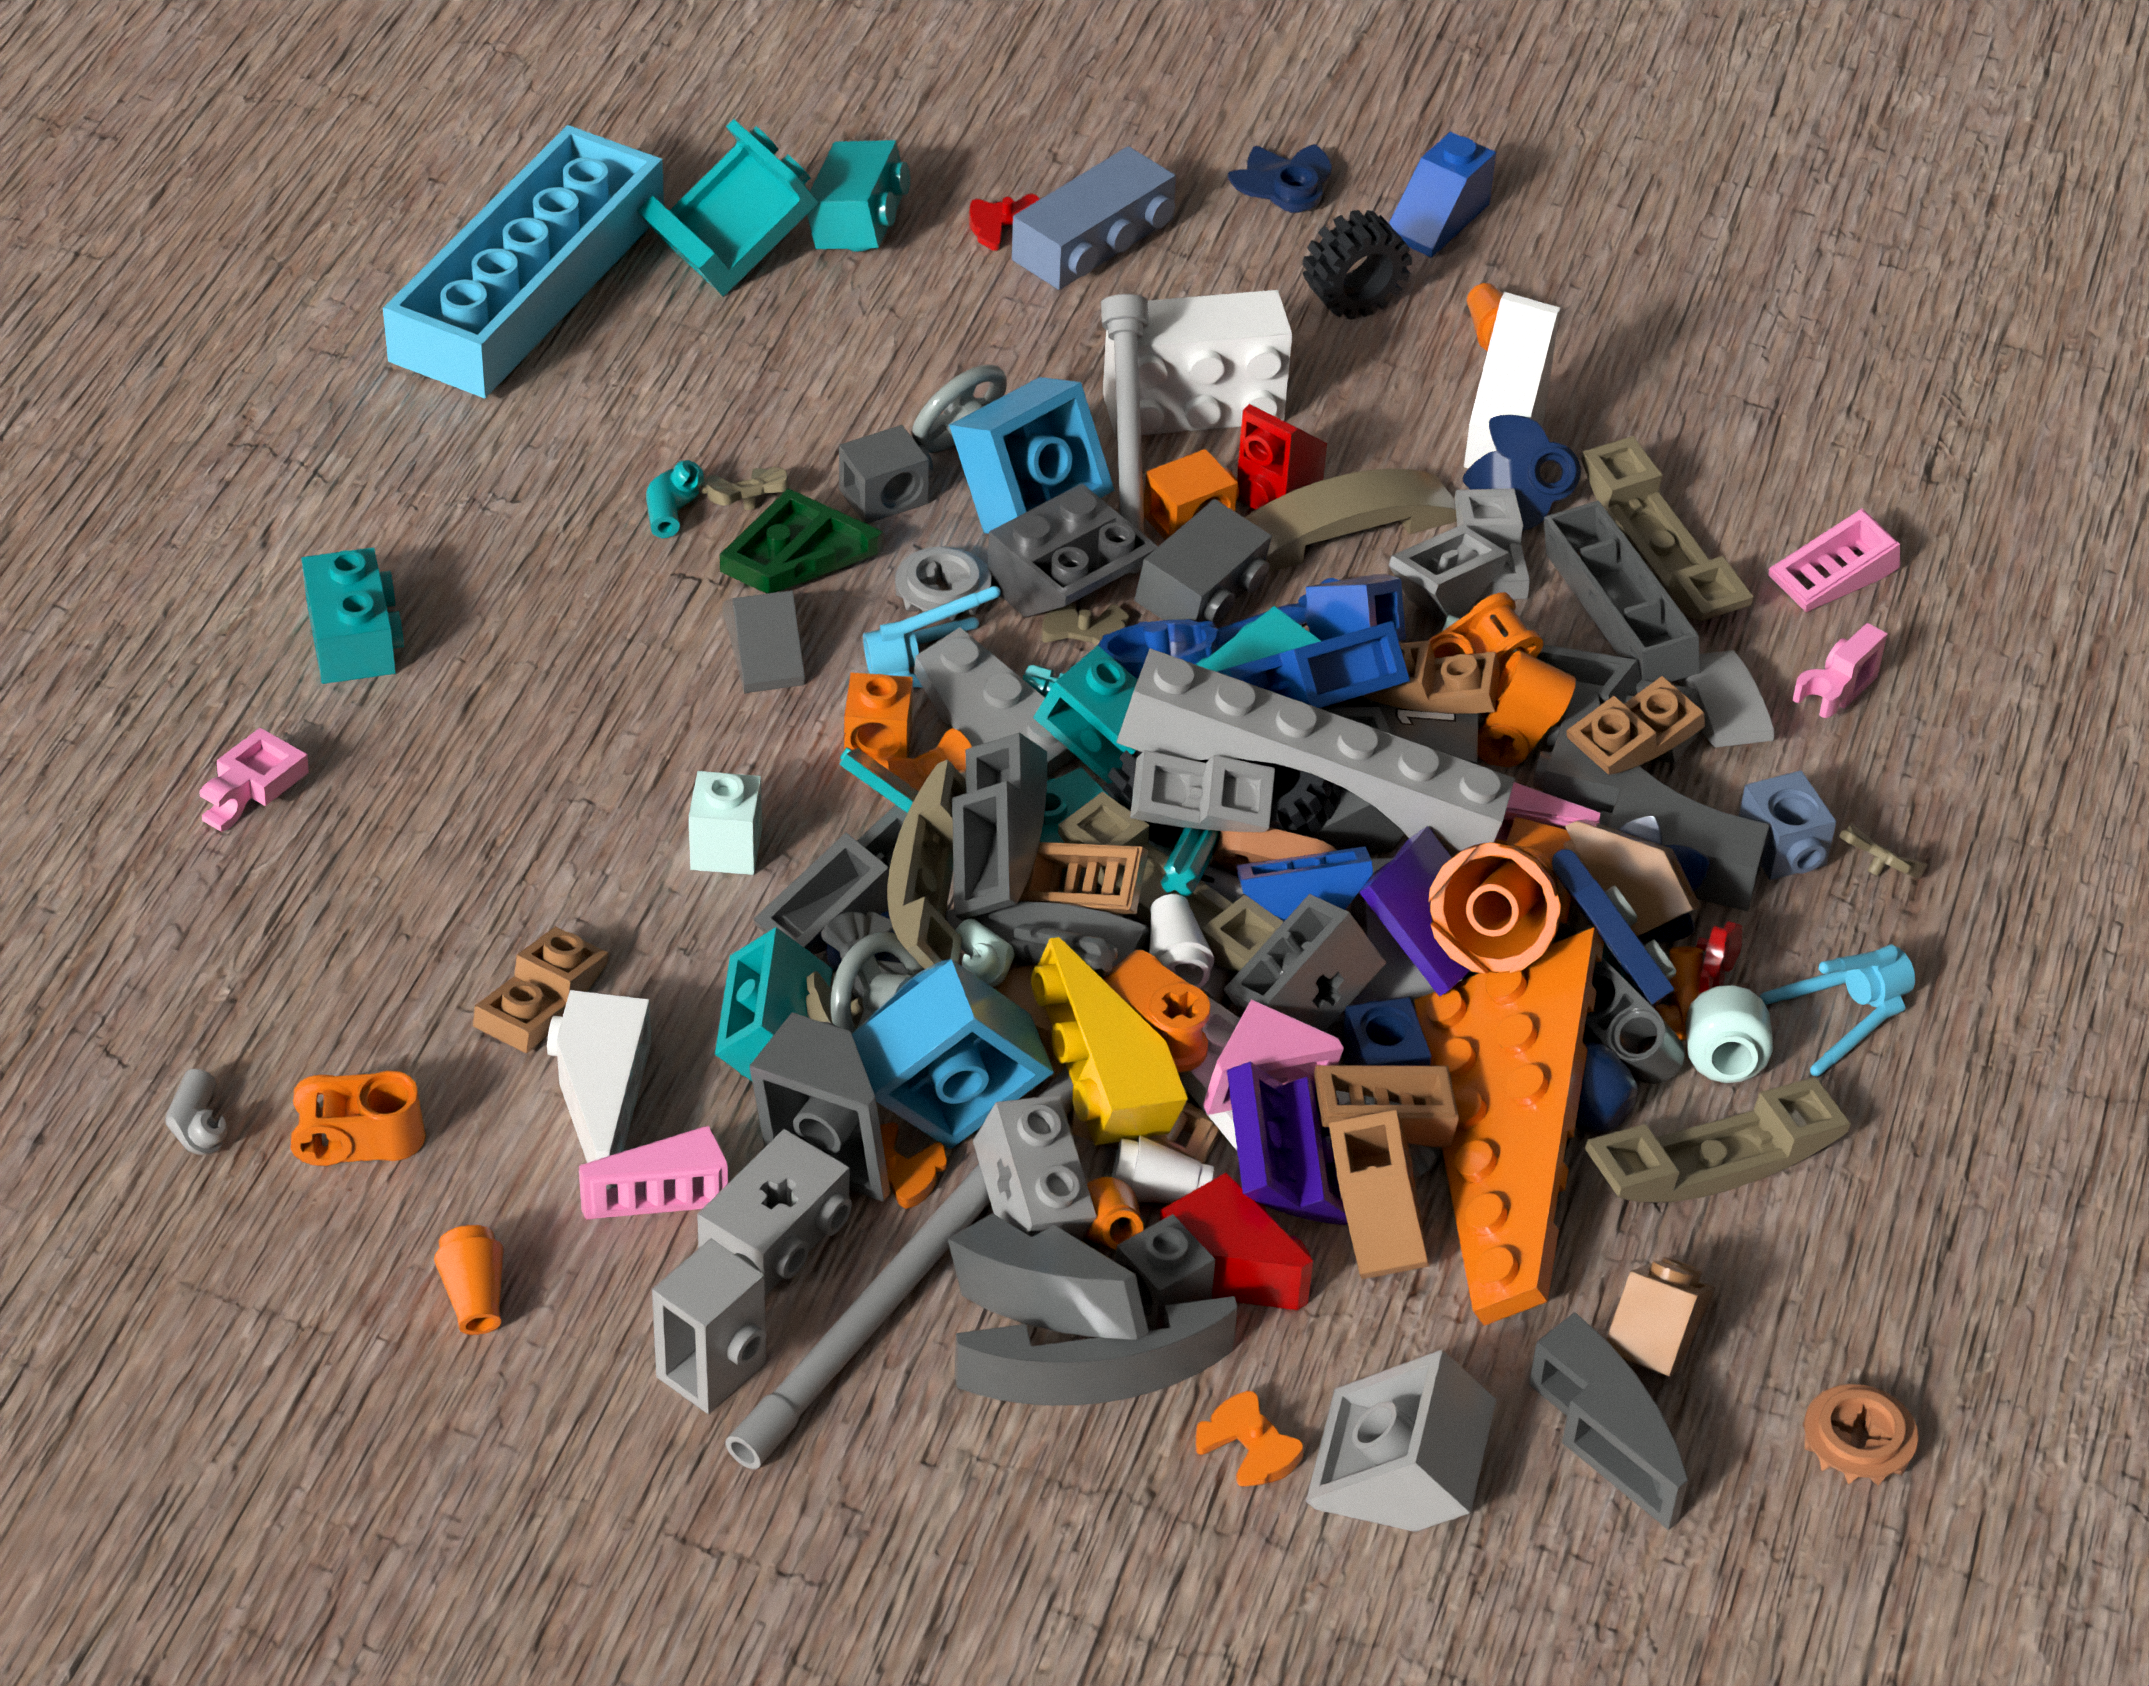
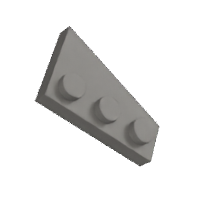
[914,627,1077,777]

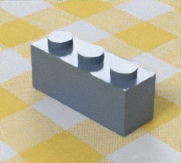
[1012,146,1176,290]

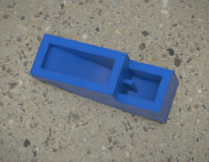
[1217,621,1410,708]

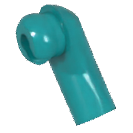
[646,460,704,538]

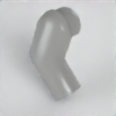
[165,1069,228,1155]

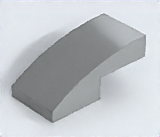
[1455,489,1530,600]
[1676,650,1774,748]
[1130,750,1275,832]

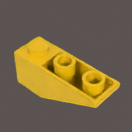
[1031,937,1188,1145]

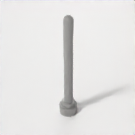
[1101,294,1149,574]

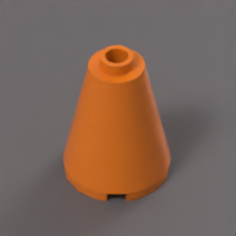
[1428,842,1561,974]

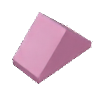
[1203,1000,1344,1115]

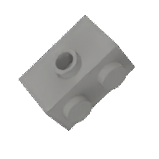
[652,1238,766,1415]

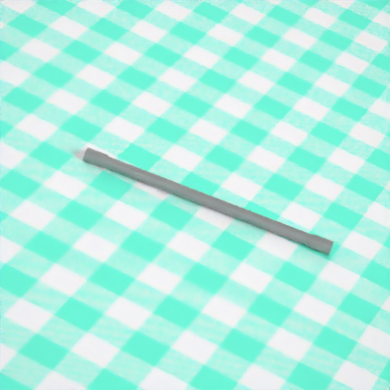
[726,1067,1074,1469]

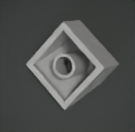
[1306,1349,1496,1532]

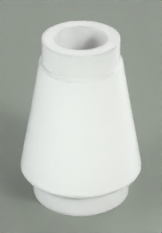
[1149,894,1214,988]
[1111,1135,1214,1204]

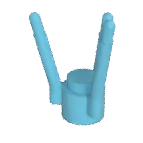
[863,586,1001,688]
[1760,944,1915,1077]

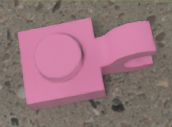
[1793,623,1887,718]
[200,728,309,832]

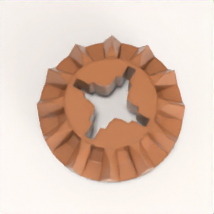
[1802,1384,1918,1486]

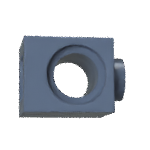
[1739,770,1836,880]

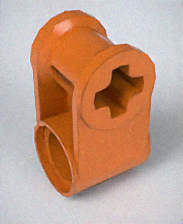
[1429,592,1544,672]
[1477,650,1576,767]
[1102,950,1211,1073]
[290,1070,426,1166]

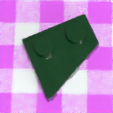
[719,488,883,594]

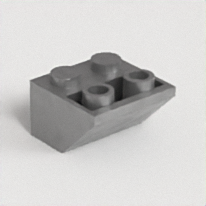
[988,483,1158,617]

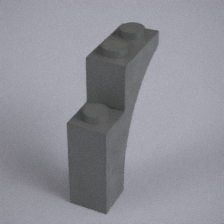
[1533,688,1770,912]

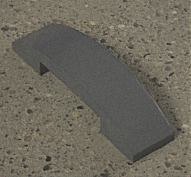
[954,1297,1237,1406]

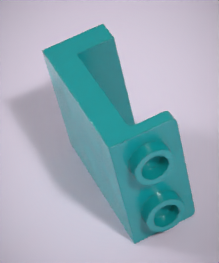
[637,119,818,297]

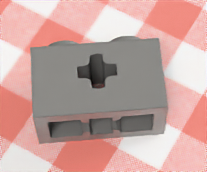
[973,1095,1097,1241]
[697,1129,852,1296]

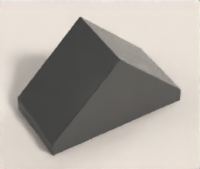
[722,590,805,693]

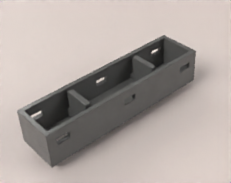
[1544,500,1700,682]

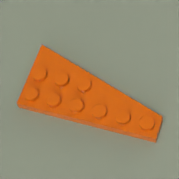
[1414,927,1604,1326]

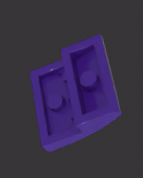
[1359,826,1470,997]
[1227,1061,1348,1225]

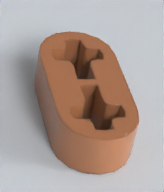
[1213,827,1337,873]

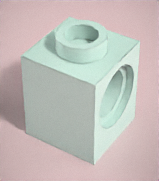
[689,771,762,875]

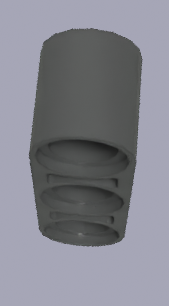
[1552,923,1685,1084]

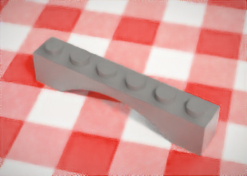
[1116,648,1515,857]

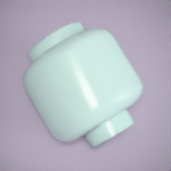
[1685,985,1773,1083]

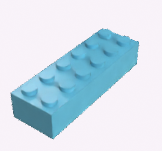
[383,125,664,398]

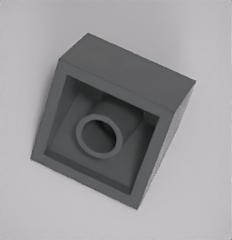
[749,1012,891,1202]

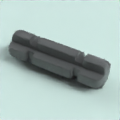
[1009,923,1118,978]

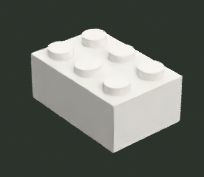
[1103,290,1292,437]

